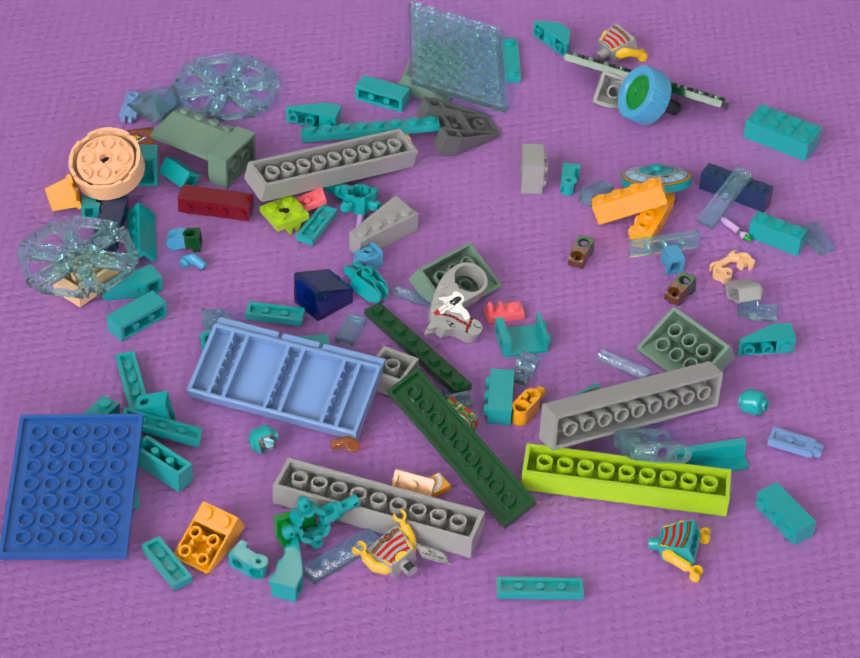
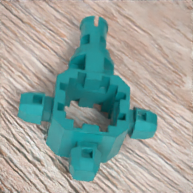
[323,184,381,215]
[281,494,360,549]

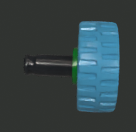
[618,65,681,125]

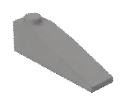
[592,70,625,108]

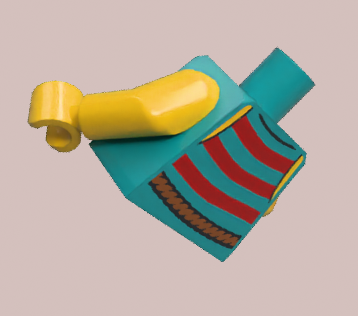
[648,520,711,582]

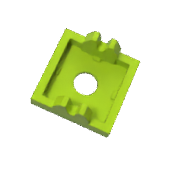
[260,195,309,235]

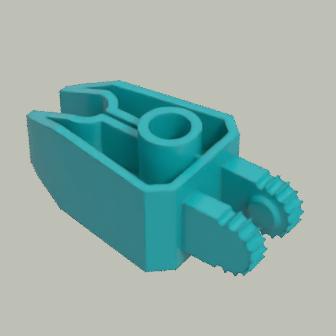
[343,261,389,303]

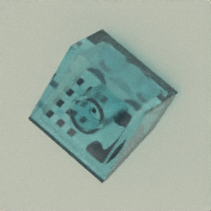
[130,87,182,123]

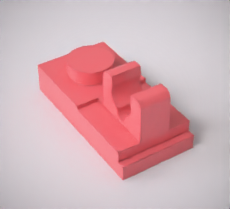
[296,187,327,212]
[483,301,525,324]

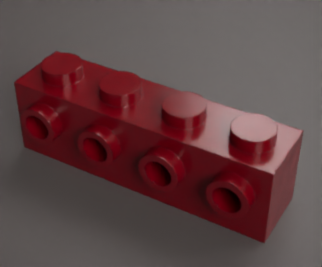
[178,185,254,221]

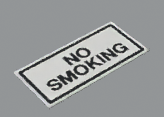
[415,543,451,565]

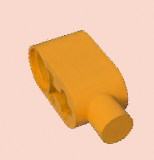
[511,386,546,426]

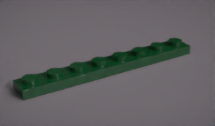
[365,302,472,397]

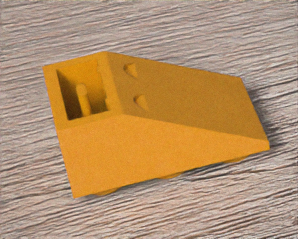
[174,501,245,575]

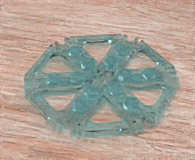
[171,53,280,122]
[16,215,139,299]

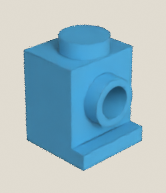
[353,242,383,269]
[661,245,685,275]

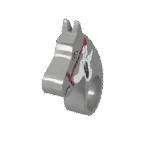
[424,262,488,343]

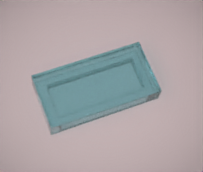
[335,313,366,347]

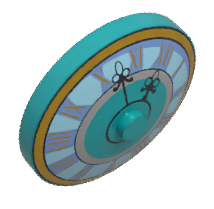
[621,164,692,193]

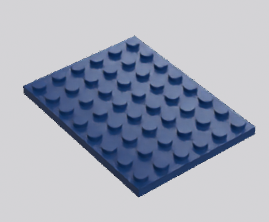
[0,414,144,560]

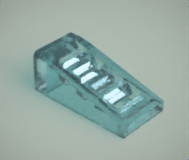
[578,180,614,207]
[802,221,836,255]

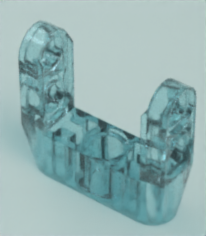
[613,428,692,463]

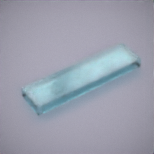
[697,166,753,229]
[628,230,701,258]
[302,528,379,585]

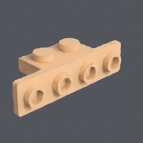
[392,469,436,497]

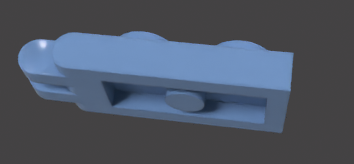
[119,91,144,124]
[767,427,824,458]

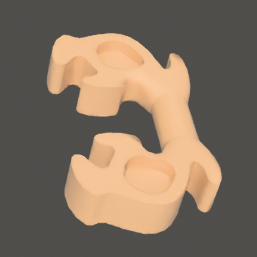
[709,250,755,284]

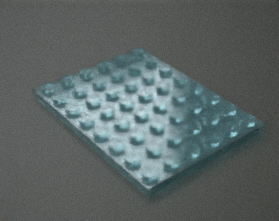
[409,1,509,113]

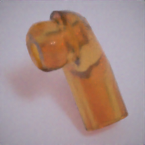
[330,436,360,452]

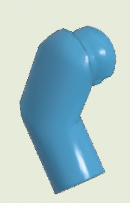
[179,253,208,270]

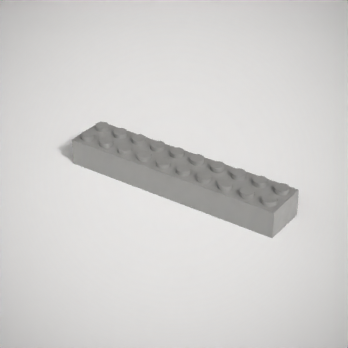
[244,129,418,202]
[539,361,723,450]
[273,458,485,558]

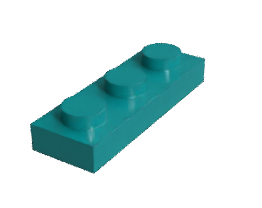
[296,205,337,246]
[245,301,305,326]
[141,536,193,591]

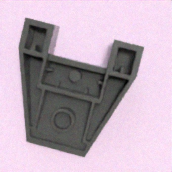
[416,97,501,156]

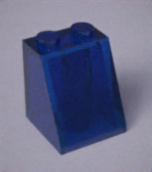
[294,269,354,321]

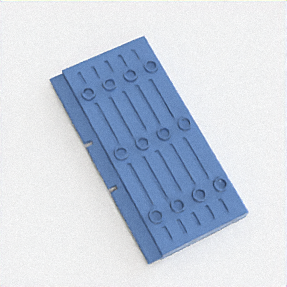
[187,317,386,441]

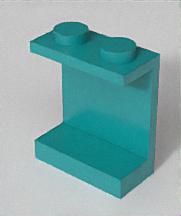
[494,313,552,358]

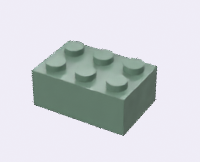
[207,126,256,189]

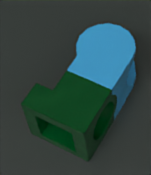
[166,228,203,252]

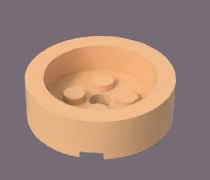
[69,127,145,200]

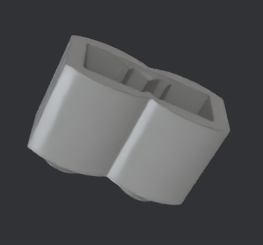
[725,279,763,304]

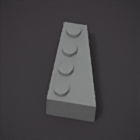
[349,195,418,253]

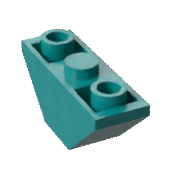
[533,21,570,57]

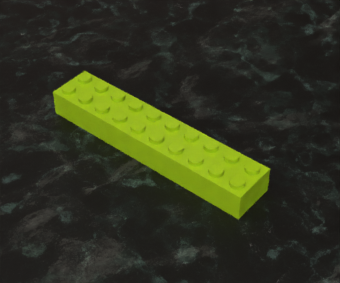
[521,443,731,516]

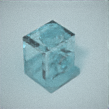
[201,308,230,333]

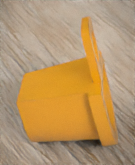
[45,173,82,211]

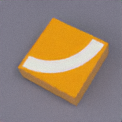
[430,473,451,498]

